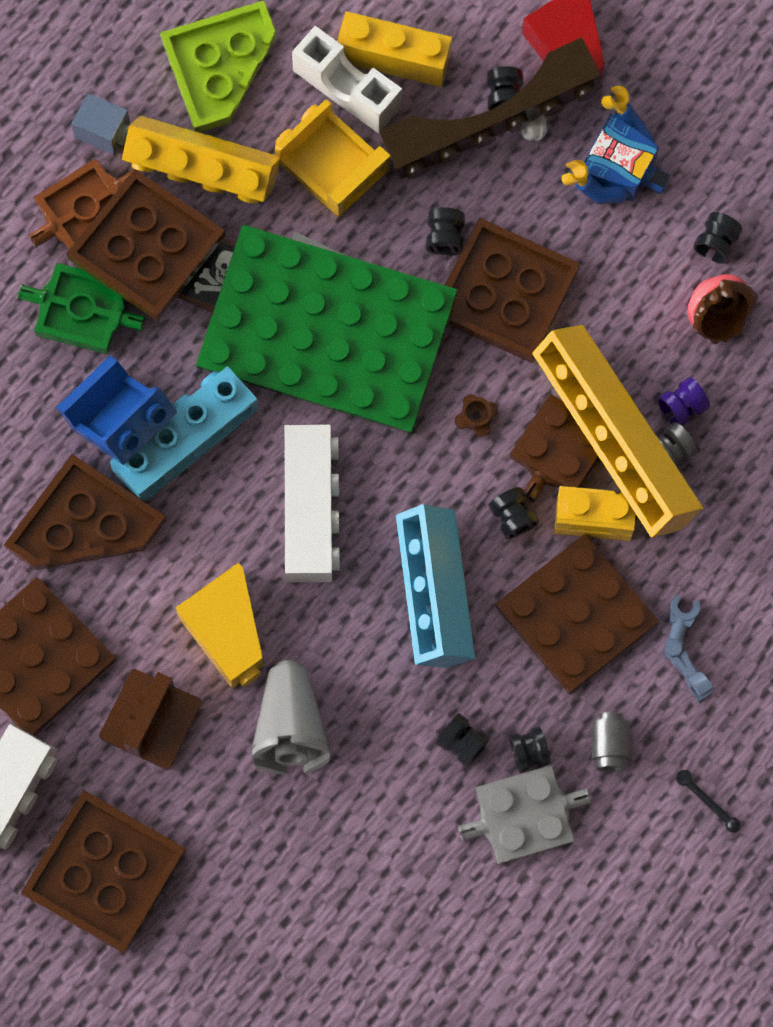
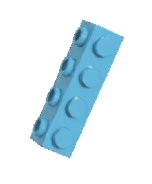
[110,366,258,502]
[396,504,475,668]

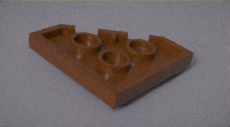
[4,454,166,570]

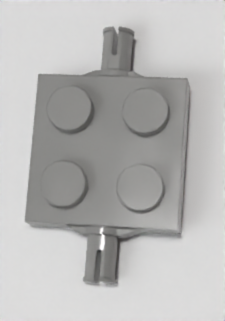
[458,765,591,864]

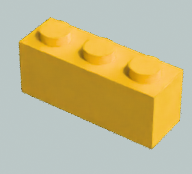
[337,11,452,87]

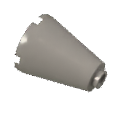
[251,660,330,774]

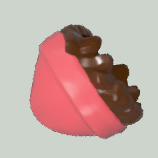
[687,274,758,344]

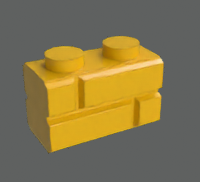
[554,486,636,541]

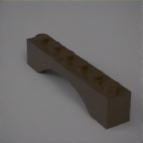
[379,37,603,179]

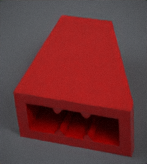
[522,0,605,80]

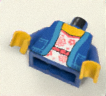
[562,86,671,204]

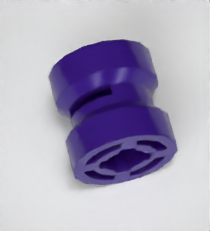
[657,377,710,426]

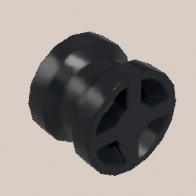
[509,726,551,773]

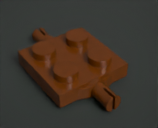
[510,394,600,502]

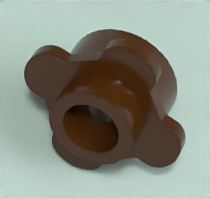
[455,394,498,437]

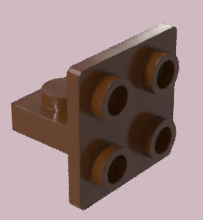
[99,669,202,770]

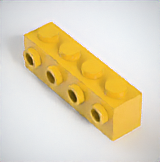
[122,116,281,203]

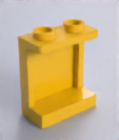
[275,99,390,218]

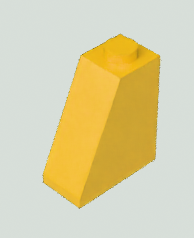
[176,562,264,689]

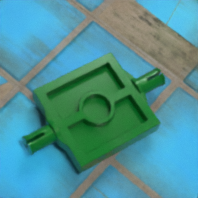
[18,263,145,355]

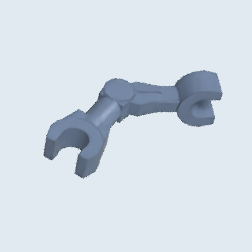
[664,595,714,702]

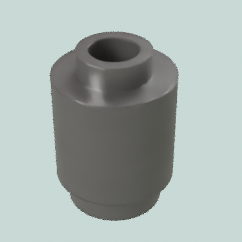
[591,712,631,772]

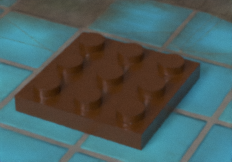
[66,169,226,321]
[445,217,581,363]
[495,534,659,695]
[0,577,117,736]
[21,790,186,955]

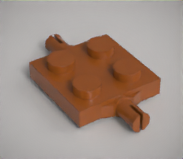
[28,158,134,250]

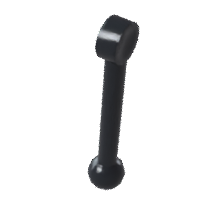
[676,770,741,833]

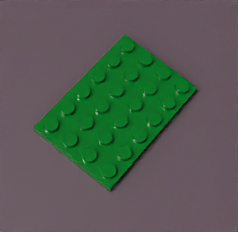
[196,224,458,434]

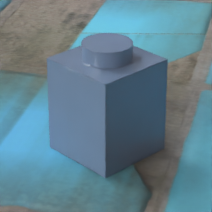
[71,93,130,155]

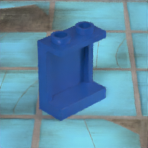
[56,356,177,465]

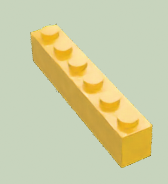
[532,325,703,538]

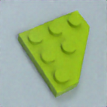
[160,0,276,133]

